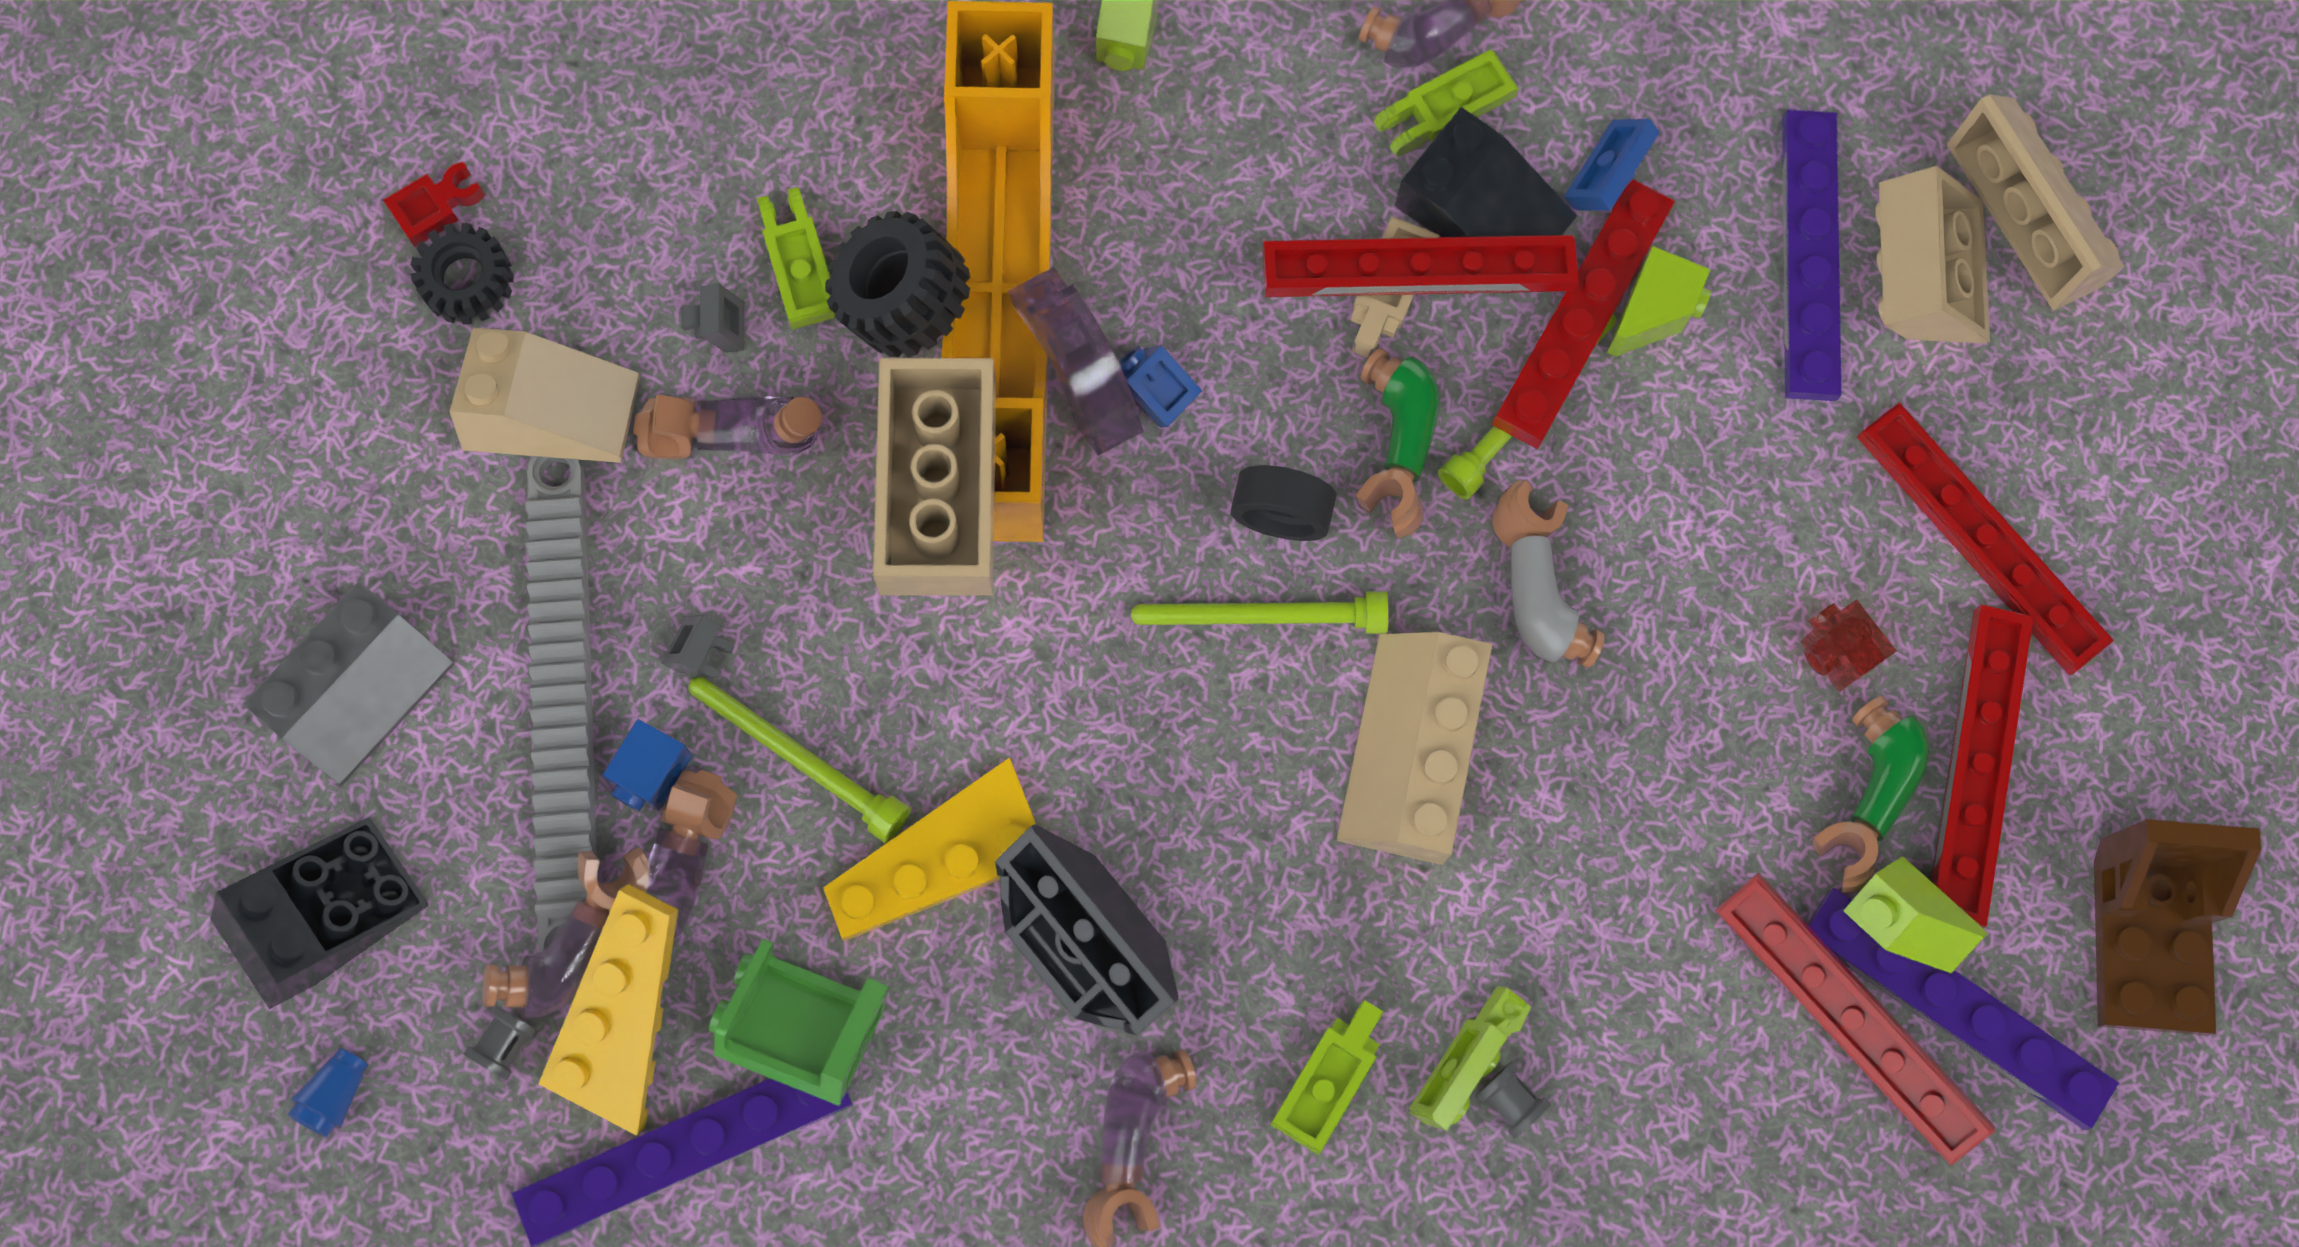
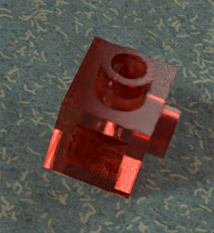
[1801,599,1897,692]

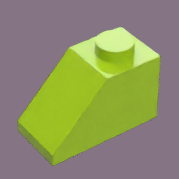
[1096,0,1158,71]
[1606,246,1712,356]
[1844,856,1989,973]

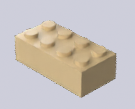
[873,358,996,596]

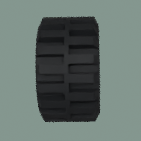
[825,211,970,358]

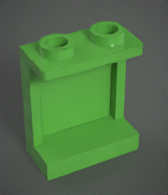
[709,938,888,1106]

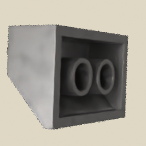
[242,581,455,786]

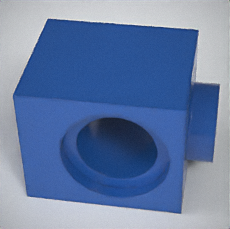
[602,719,693,812]

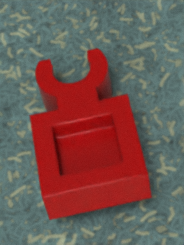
[383,162,485,248]

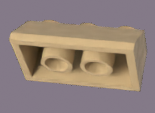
[1875,166,1990,343]

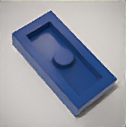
[1563,118,1660,211]

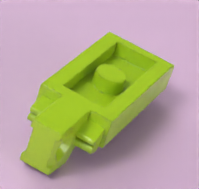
[1409,986,1531,1131]
[1270,1000,1384,1155]

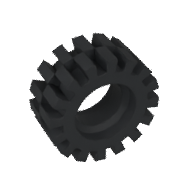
[410,223,514,325]

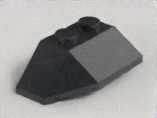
[995,824,1179,1035]

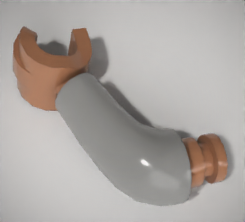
[1492,479,1605,668]

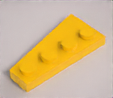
[823,757,1036,941]
[539,884,678,1136]

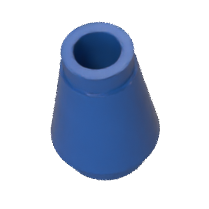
[288,1048,368,1138]

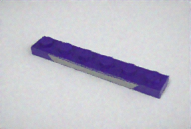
[1782,109,1842,401]
[1807,888,2119,1130]
[511,1078,854,1247]

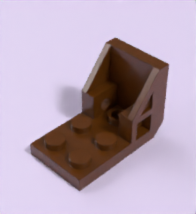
[2094,819,2261,1036]

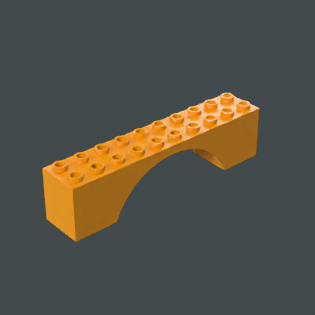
[941,1,1055,542]

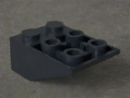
[211,817,429,1009]

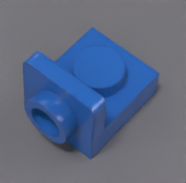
[1110,345,1202,428]

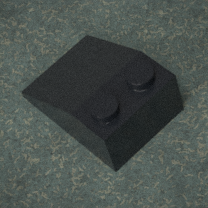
[1394,107,1577,238]

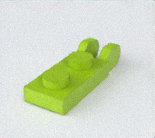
[1373,49,1519,157]
[757,186,835,330]

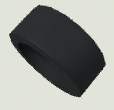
[1230,465,1337,541]

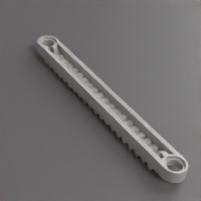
[525,456,599,977]

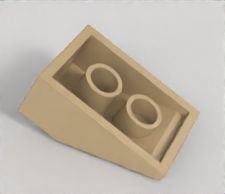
[449,328,640,463]

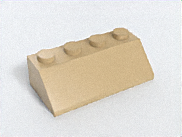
[1946,94,2124,311]
[1336,632,1492,865]

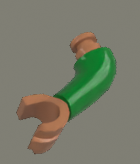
[1355,348,1440,539]
[1813,696,1930,893]

